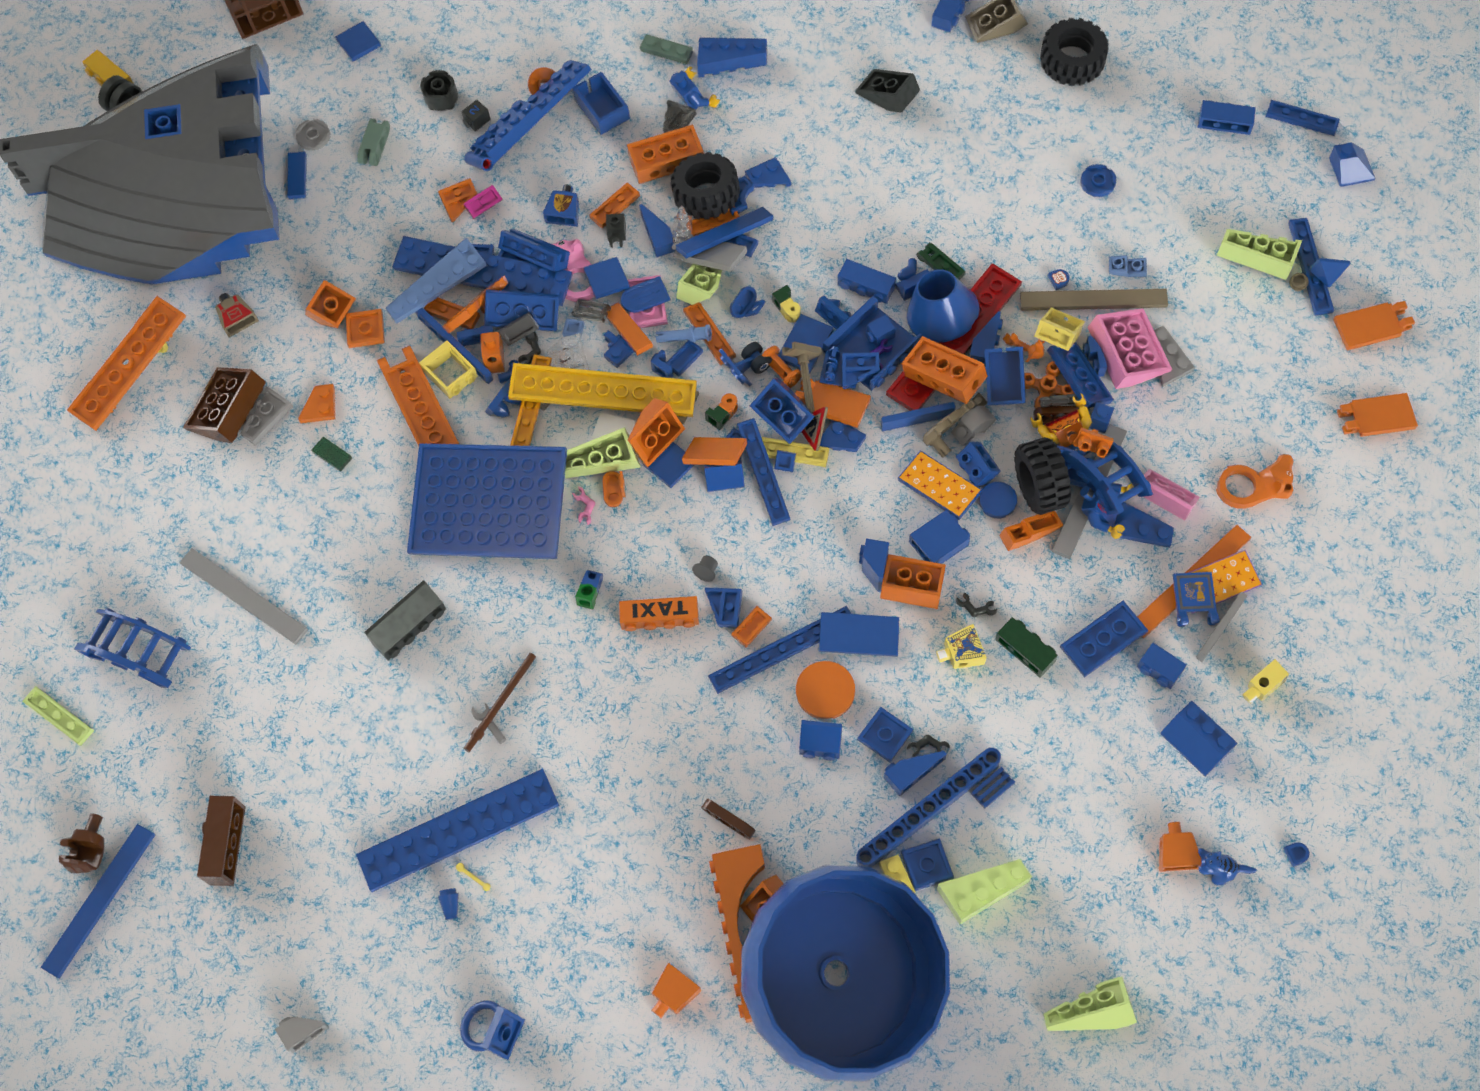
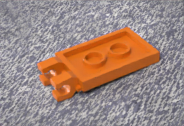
[1333,301,1415,351]
[795,379,871,428]
[1337,393,1418,437]

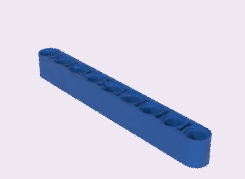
[856,747,1001,868]

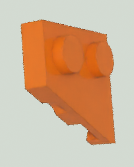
[438,178,477,222]
[299,384,336,423]

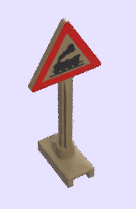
[782,342,828,451]

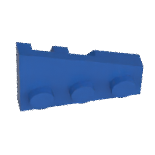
[1114,502,1174,548]

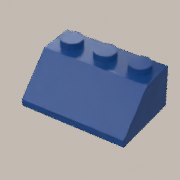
[1160,701,1238,776]

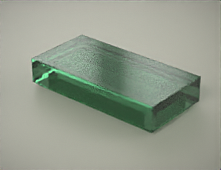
[311,437,352,472]

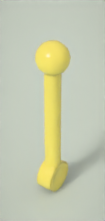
[456,863,491,891]

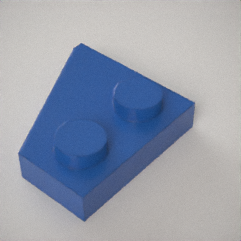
[820,420,866,452]

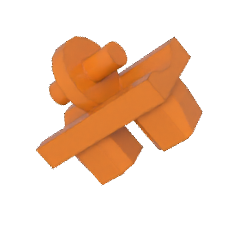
[1073,427,1114,458]

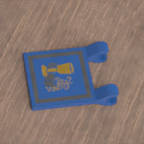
[1172,572,1220,627]

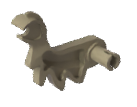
[923,393,987,458]

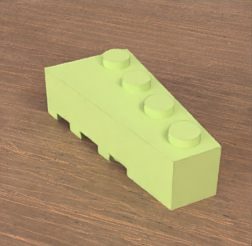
[565,427,641,478]

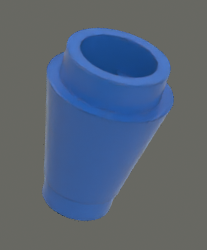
[438,888,459,920]

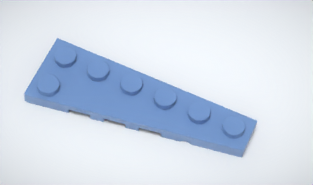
[386,238,487,324]

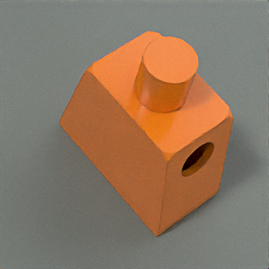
[480,332,505,373]
[1159,822,1202,872]
[651,963,701,1018]

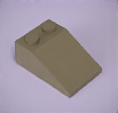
[965,0,1028,43]

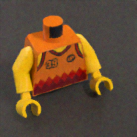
[1030,393,1092,447]

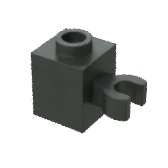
[606,214,626,248]

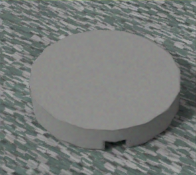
[295,119,330,150]

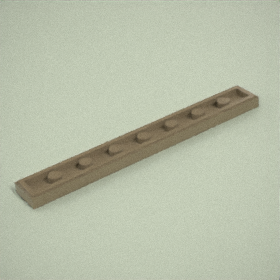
[1020,289,1168,311]

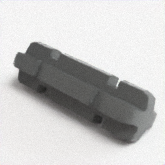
[1040,394,1077,407]

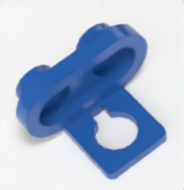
[729,286,766,318]

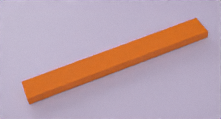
[1137,525,1252,638]

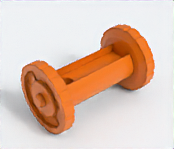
[762,345,802,388]

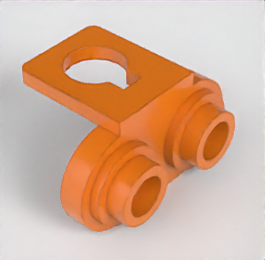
[603,471,626,507]

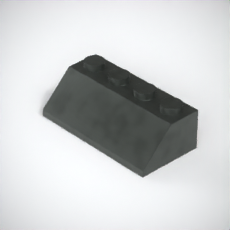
[364,580,446,660]

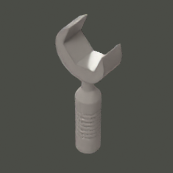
[472,703,506,744]

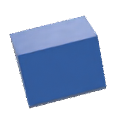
[704,457,745,492]

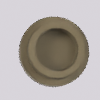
[1289,273,1309,291]

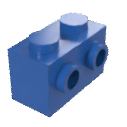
[955,442,1001,486]

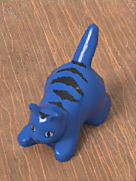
[1199,848,1257,885]

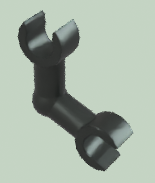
[518,332,541,365]
[956,593,997,617]
[907,734,950,757]

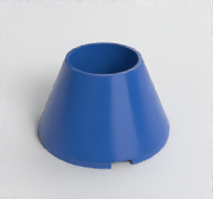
[906,270,980,342]

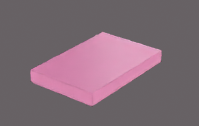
[628,275,668,328]

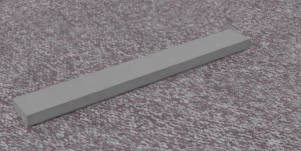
[1052,424,1127,559]
[179,548,308,645]

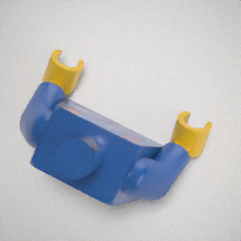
[669,66,720,112]
[1080,483,1134,539]

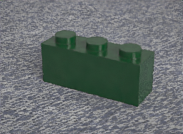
[995,617,1058,678]

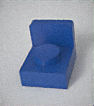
[651,350,673,378]

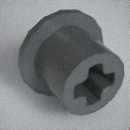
[692,555,718,582]

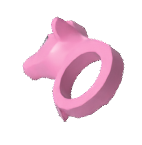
[552,239,594,302]

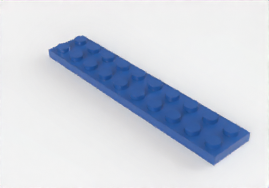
[392,236,573,306]
[356,769,559,892]

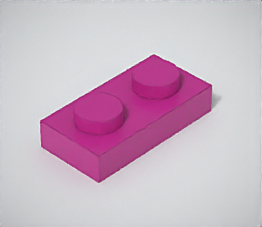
[463,185,503,219]

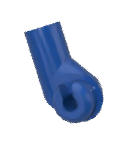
[897,258,917,281]
[498,360,519,383]

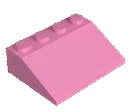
[1088,308,1172,389]

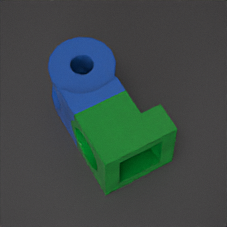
[575,570,603,610]

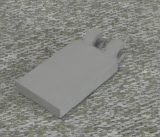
[672,233,747,272]

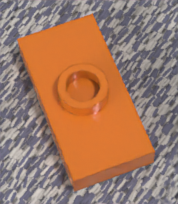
[731,606,772,648]

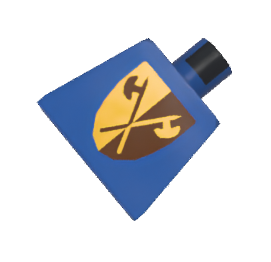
[543,185,579,227]

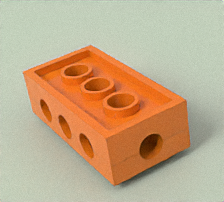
[627,125,704,184]
[901,336,988,404]

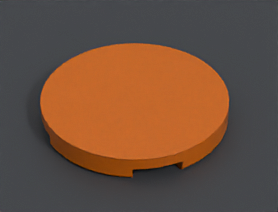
[796,661,855,719]

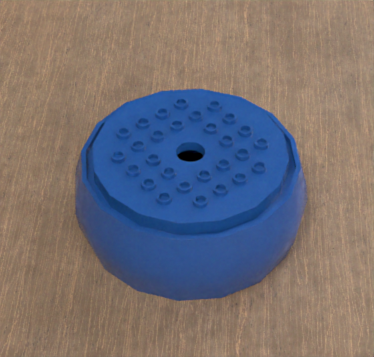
[741,865,950,1081]

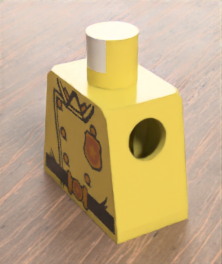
[1242,659,1289,704]

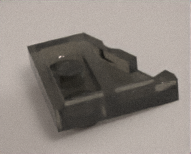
[663,99,697,133]

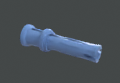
[656,324,712,343]

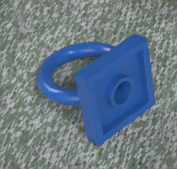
[460,1000,525,1060]

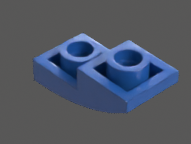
[1083,336,1107,377]

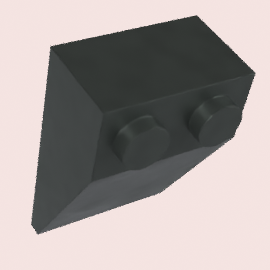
[855,69,920,113]

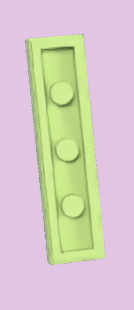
[23,686,94,746]

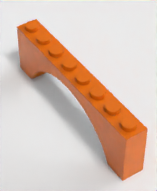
[709,844,765,1023]

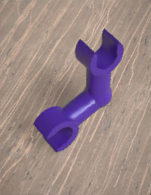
[870,339,893,370]

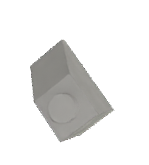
[275,1016,329,1053]

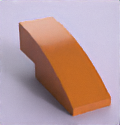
[999,511,1063,551]

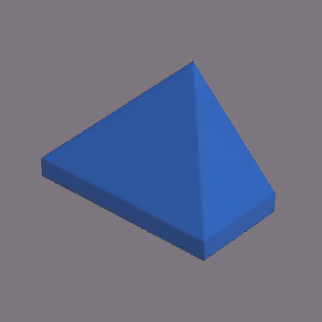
[1309,258,1351,288]

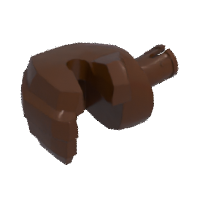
[59,813,105,874]

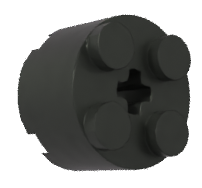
[420,70,458,111]

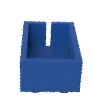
[572,71,630,135]
[985,347,1026,406]

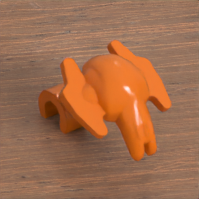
[1003,333,1045,363]

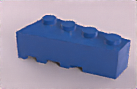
[697,37,768,78]

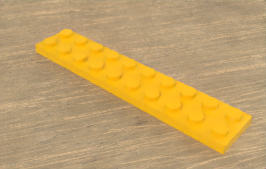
[508,363,697,417]

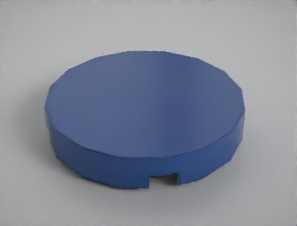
[1080,164,1116,197]
[979,482,1017,519]

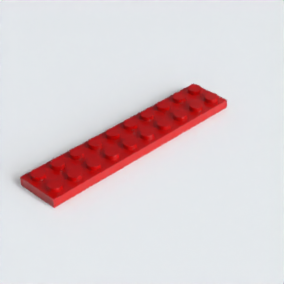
[886,263,1022,411]

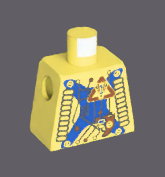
[936,624,987,669]

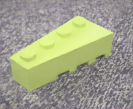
[1216,229,1302,280]
[937,859,1032,925]

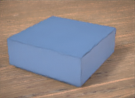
[562,318,585,340]

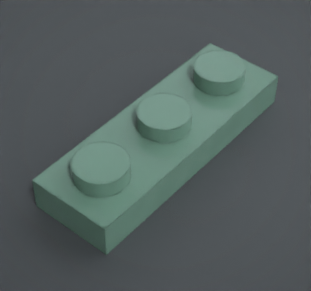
[640,34,693,65]

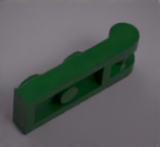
[916,242,965,280]

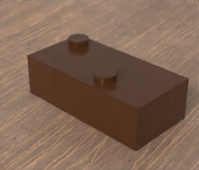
[197,795,246,886]

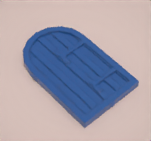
[621,276,671,313]

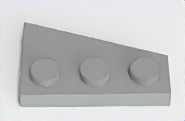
[1154,325,1195,387]
[240,386,293,446]

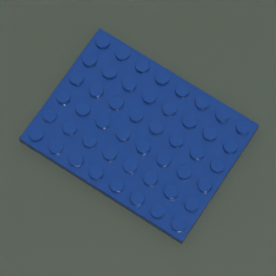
[407,443,567,559]

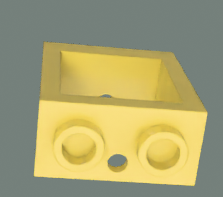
[1034,307,1085,351]
[419,341,478,399]

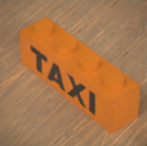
[619,596,699,631]

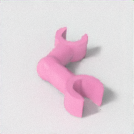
[572,487,595,525]

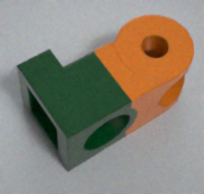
[705,393,738,430]

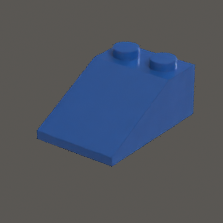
[750,378,815,444]

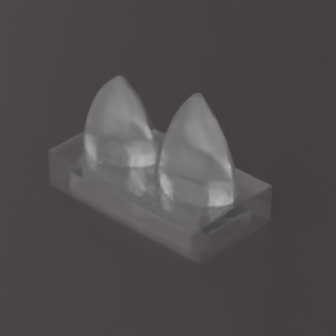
[672,206,692,243]

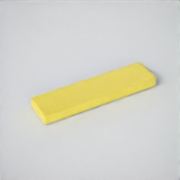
[761,437,829,467]

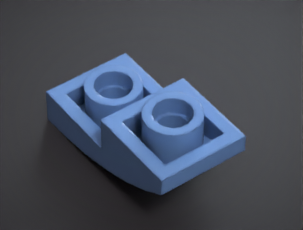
[1109,255,1147,277]

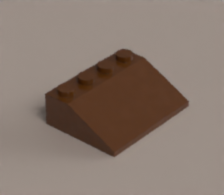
[183,367,266,443]

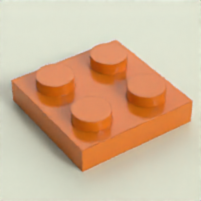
[346,309,385,348]

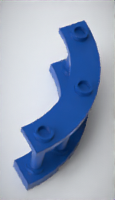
[1057,442,1153,515]
[74,608,191,688]

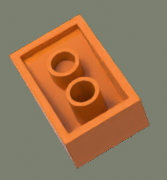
[628,398,685,467]

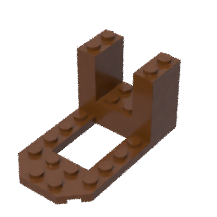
[224,0,304,40]

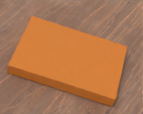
[682,437,747,466]

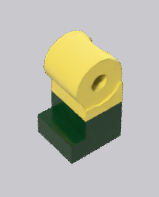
[772,285,800,322]

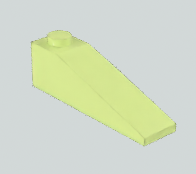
[676,264,722,305]
[1044,976,1137,1031]

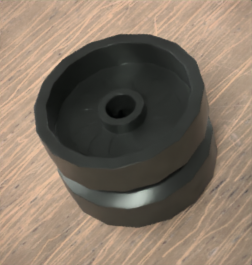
[98,75,142,111]

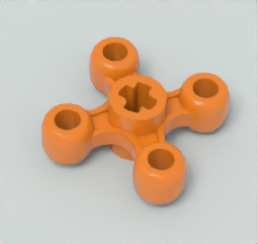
[1024,361,1075,409]

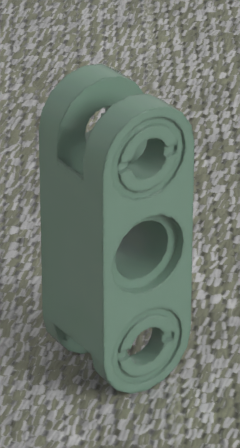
[357,118,390,166]

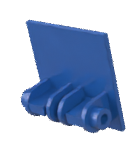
[819,346,856,389]

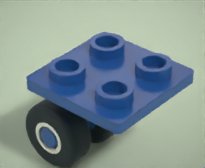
[719,342,772,387]

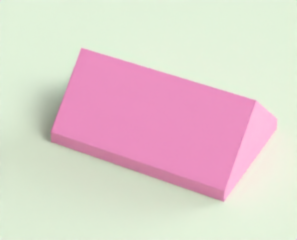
[1144,469,1200,521]

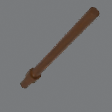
[463,653,536,753]

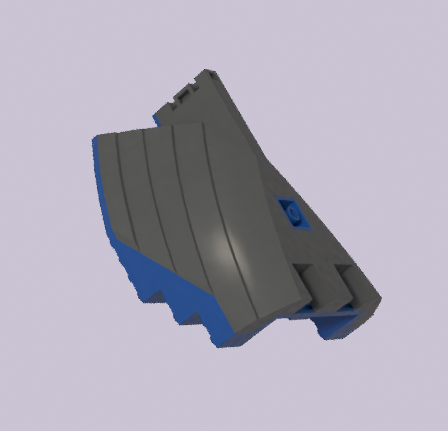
[0,44,280,285]

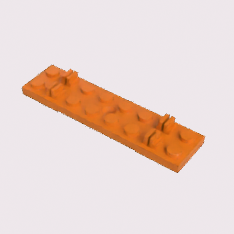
[67,296,186,431]

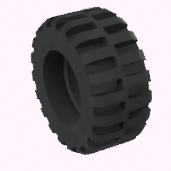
[1040,18,1109,86]
[670,152,740,220]
[1014,437,1072,515]

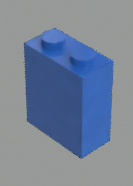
[909,509,970,564]

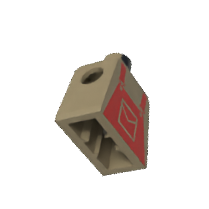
[215,293,259,338]

